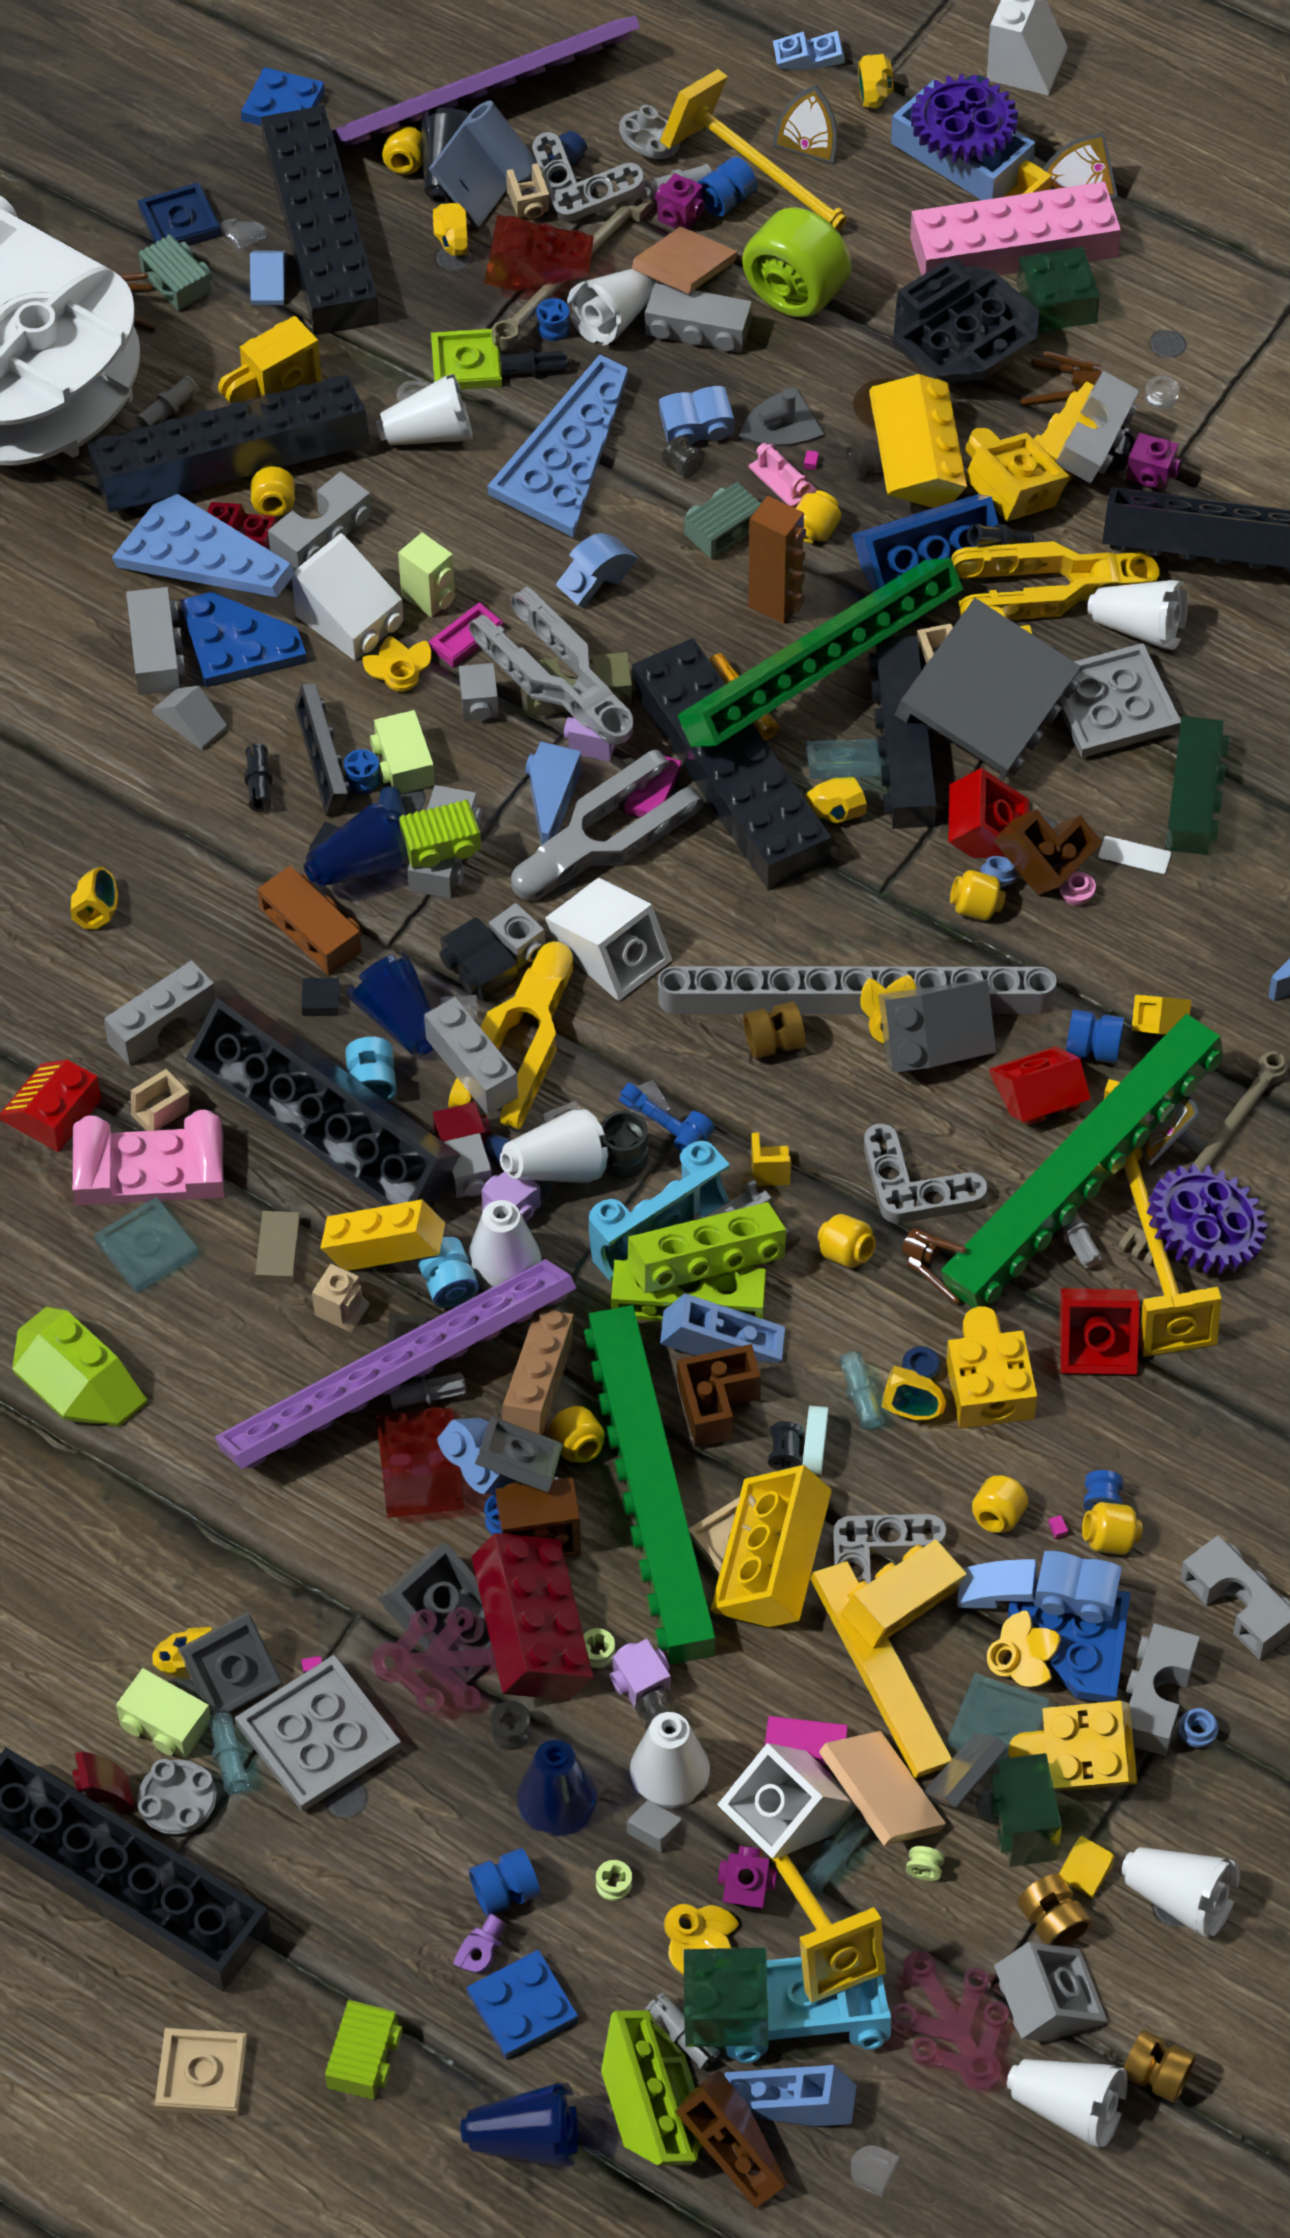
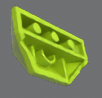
[12,1307,148,1427]
[601,2010,702,2166]

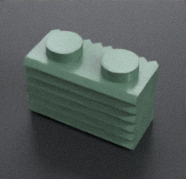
[139,234,212,311]
[684,482,761,559]

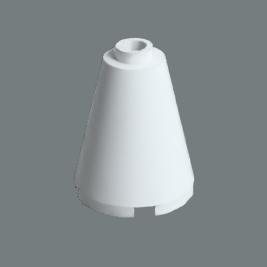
[567,269,657,345]
[376,373,473,445]
[1088,580,1188,650]
[500,1109,608,1183]
[467,1200,541,1291]
[630,1712,710,1809]
[1122,1847,1240,1938]
[1007,2059,1128,2148]

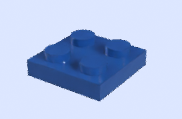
[241,67,325,126]
[467,1950,578,2060]

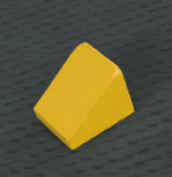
[1059,1836,1115,1898]

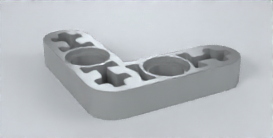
[532,132,646,221]
[864,1124,987,1223]
[833,1514,946,1584]

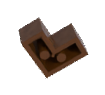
[993,809,1103,895]
[677,1344,761,1447]
[495,1477,581,1558]

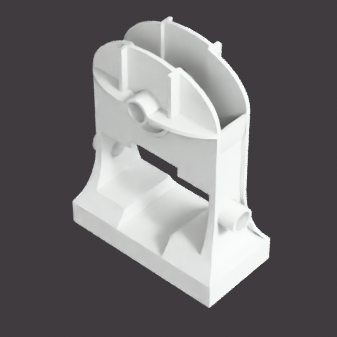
[0,196,140,465]

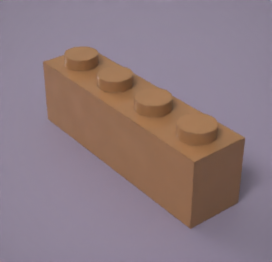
[502,1308,574,1435]

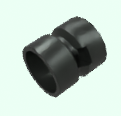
[600,1110,648,1179]

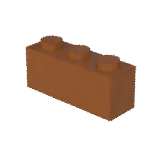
[257,865,362,976]

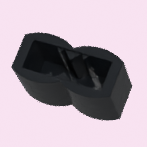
[439,917,518,1000]

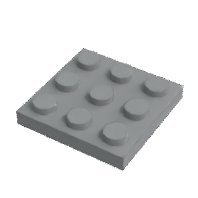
[1058,643,1182,758]
[235,1655,401,1812]

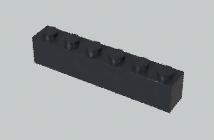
[868,636,936,829]

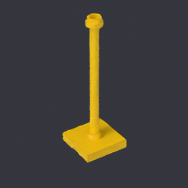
[660,69,847,231]
[1123,1148,1222,1357]
[769,1854,886,2003]

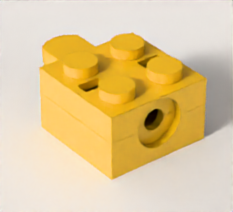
[218,316,322,404]
[964,428,1069,521]
[946,1307,1037,1429]
[1008,1701,1137,1791]

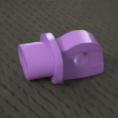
[453,1914,506,1974]

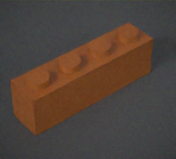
[748,496,806,624]

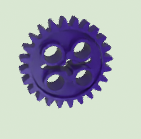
[911,74,1018,163]
[1147,1164,1267,1274]

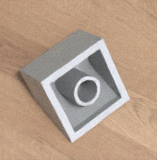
[994,1942,1108,2042]

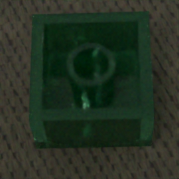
[1017,247,1100,332]
[989,1753,1062,1867]
[684,1947,769,2047]

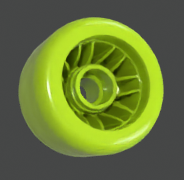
[742,207,852,318]

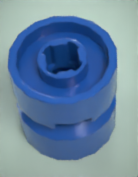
[697,156,758,217]
[1066,1009,1124,1064]
[468,1847,541,1917]

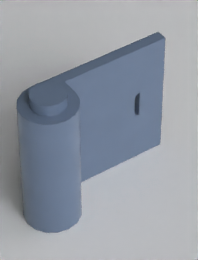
[429,101,537,228]

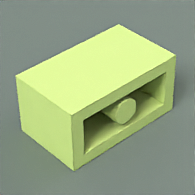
[398,532,455,618]
[370,710,435,794]
[116,1668,212,1759]

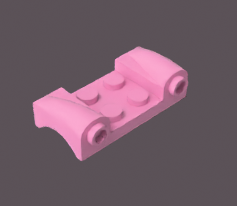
[73,1110,225,1205]

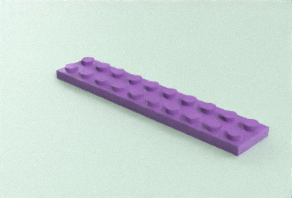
[331,15,640,146]
[214,1259,576,1469]

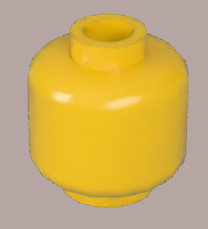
[382,126,423,175]
[251,466,295,517]
[795,490,842,544]
[950,870,1006,921]
[818,1214,876,1268]
[548,1406,605,1463]
[972,1475,1028,1533]
[1082,1502,1143,1555]

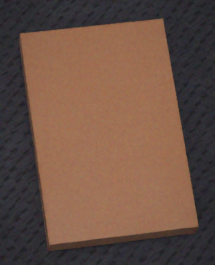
[632,226,737,294]

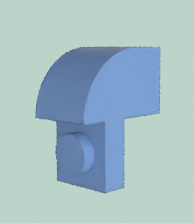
[556,533,638,608]

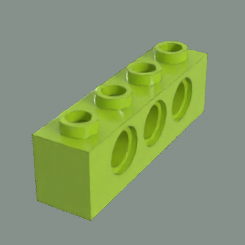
[628,1202,786,1293]
[611,1259,766,1321]

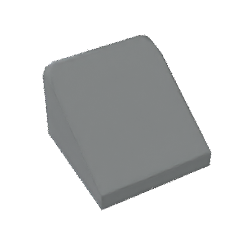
[627,1800,682,1853]

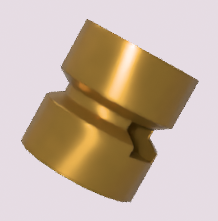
[743,1001,806,1059]
[1017,1874,1092,1947]
[1123,2029,1197,2103]

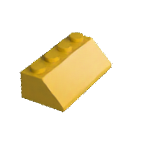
[869,374,967,508]
[710,1465,832,1627]

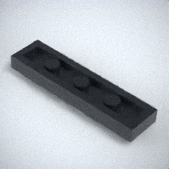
[294,684,350,816]

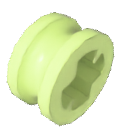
[584,1628,615,1669]
[906,1846,945,1881]
[596,1860,632,1901]

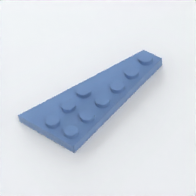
[487,355,628,537]
[112,494,295,597]

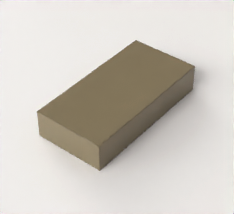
[255,1211,300,1284]

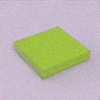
[431,329,502,390]

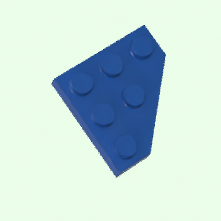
[179,592,307,687]
[1008,1578,1130,1702]

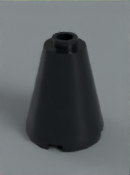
[421,108,470,204]

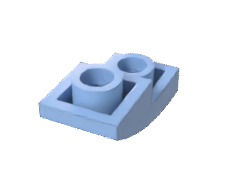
[773,31,845,70]
[957,1559,1037,1608]

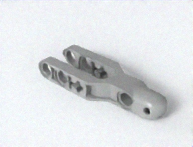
[469,587,633,745]
[511,749,704,901]

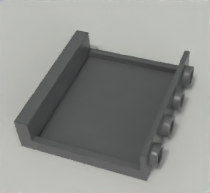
[895,598,1081,782]

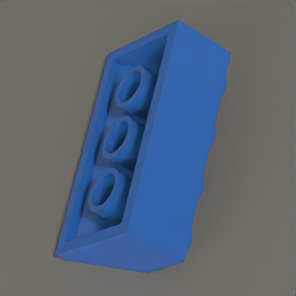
[852,494,1005,592]

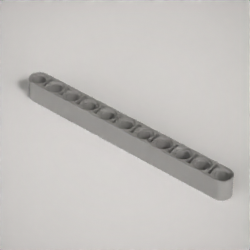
[658,966,1057,1014]

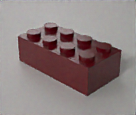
[471,1533,593,1700]

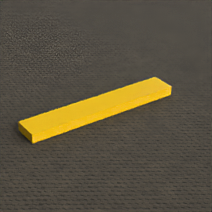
[810,1561,952,1779]

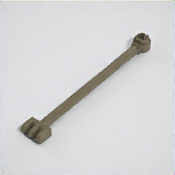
[492,196,652,351]
[1118,1051,1288,1266]

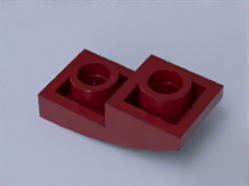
[207,502,279,550]
[72,1751,135,1814]

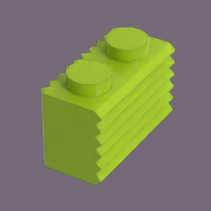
[399,799,481,868]
[325,2000,402,2100]

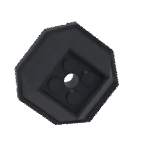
[893,259,1039,389]

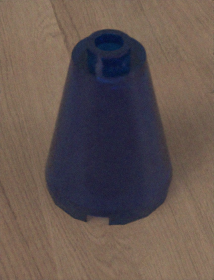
[304,803,408,886]
[347,952,434,1056]
[517,1740,597,1836]
[460,2082,578,2167]

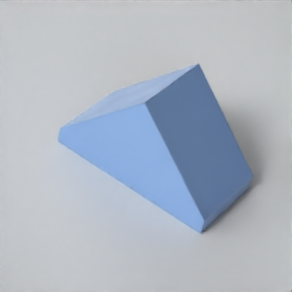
[250,251,288,305]

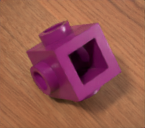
[655,173,705,230]
[1126,433,1182,491]
[718,1846,778,1908]

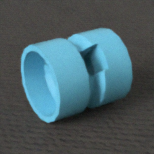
[345,1037,397,1102]
[416,1237,479,1308]

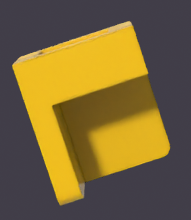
[1003,159,1052,197]
[1131,995,1191,1034]
[751,1132,791,1186]

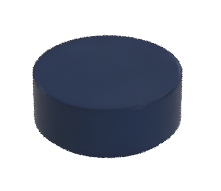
[902,1346,940,1382]

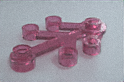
[371,1607,497,1713]
[891,1951,1009,2090]

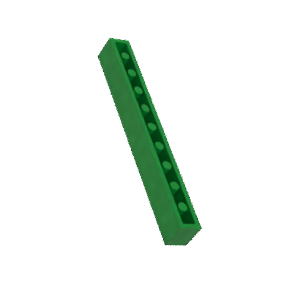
[677,558,963,747]
[941,1013,1224,1308]
[583,1305,715,1665]

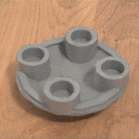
[619,105,680,159]
[137,1759,217,1835]

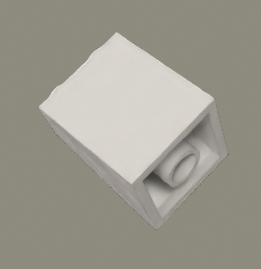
[987,0,1068,96]
[292,533,404,661]
[545,878,672,1001]
[717,1743,857,1859]

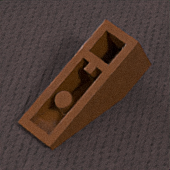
[675,2070,787,2209]

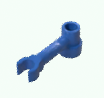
[618,1082,715,1153]

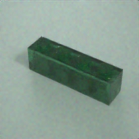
[1165,716,1229,855]

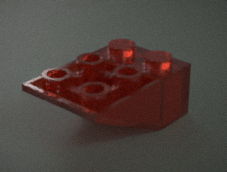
[484,215,594,291]
[376,1407,464,1518]

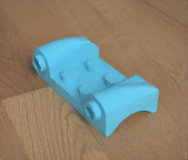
[589,1141,730,1281]
[717,1957,891,2063]

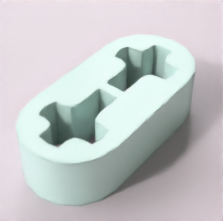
[803,1405,829,1475]

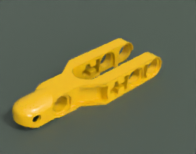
[951,541,1159,620]
[448,941,573,1130]

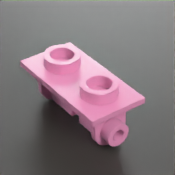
[748,443,817,507]

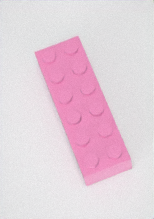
[910,182,1121,276]

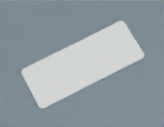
[1098,836,1171,874]

